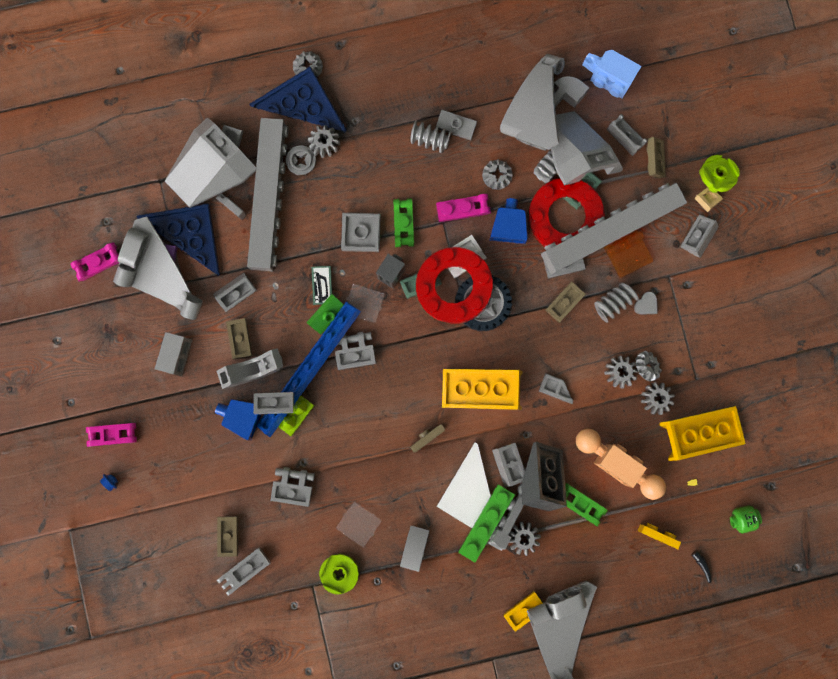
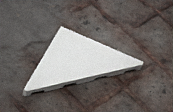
[437,442,499,539]

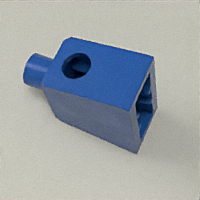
[490,198,527,244]
[215,399,262,440]

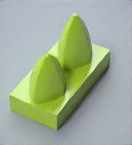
[278,396,315,437]

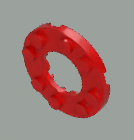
[528,178,605,247]
[416,247,493,324]

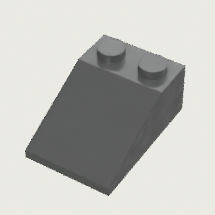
[521,442,567,511]

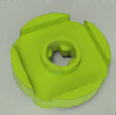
[699,155,740,193]
[319,554,359,595]

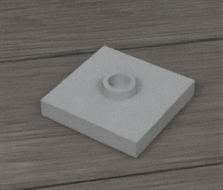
[341,213,381,252]

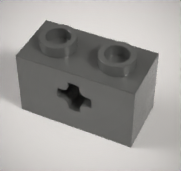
[376,254,406,289]

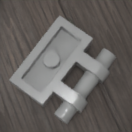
[335,332,376,370]
[270,467,315,507]

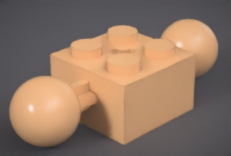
[576,428,666,500]

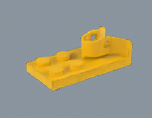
[442,369,523,410]
[659,406,746,461]

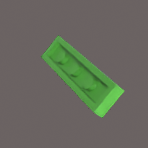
[458,484,515,563]

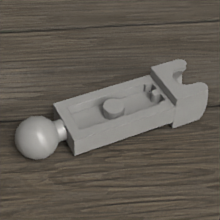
[488,484,524,551]

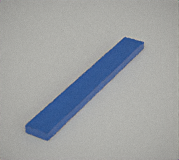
[257,302,361,437]

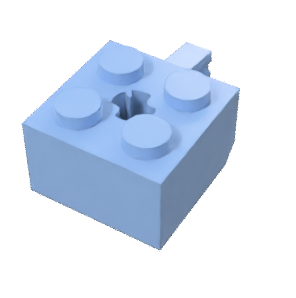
[582,50,641,98]

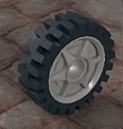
[455,275,512,331]

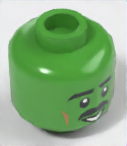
[730,505,762,533]

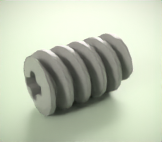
[410,120,452,153]
[594,282,639,323]

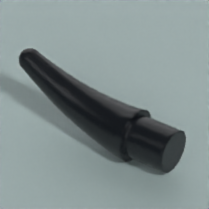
[691,550,712,583]

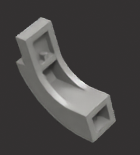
[217,348,283,389]

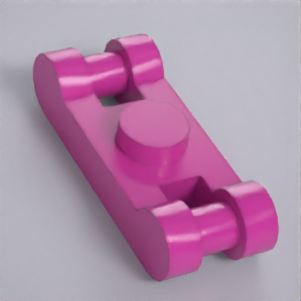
[70,242,119,282]
[86,423,137,447]

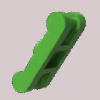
[393,198,414,247]
[565,483,608,527]

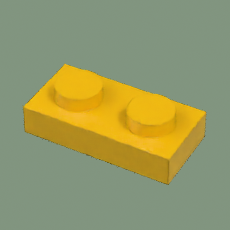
[637,523,681,549]
[503,591,543,632]

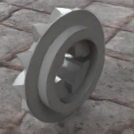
[293,51,323,77]
[286,146,316,175]
[482,159,513,190]
[636,351,662,381]

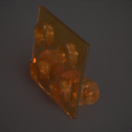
[604,230,654,278]

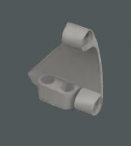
[500,54,565,151]
[113,216,203,320]
[527,581,597,679]

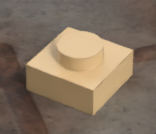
[695,187,723,212]

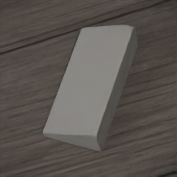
[681,215,718,258]
[213,273,257,312]

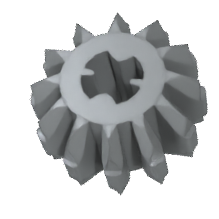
[308,125,340,158]
[533,151,557,183]
[604,356,638,389]
[641,382,675,415]
[509,521,541,556]

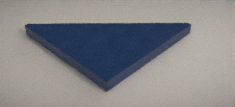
[250,67,347,132]
[137,204,221,275]

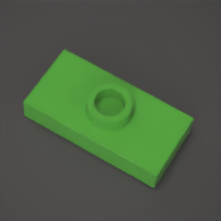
[306,294,344,335]

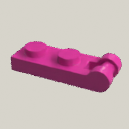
[436,194,491,223]

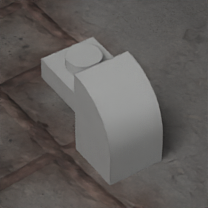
[554,76,589,108]

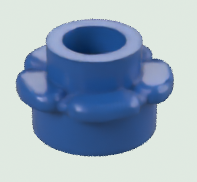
[100,474,118,492]

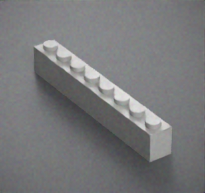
[247,118,289,272]
[541,183,687,274]

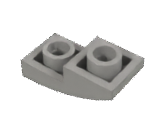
[400,526,429,572]

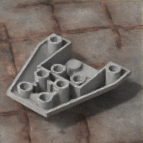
[551,111,623,185]
[165,118,256,208]

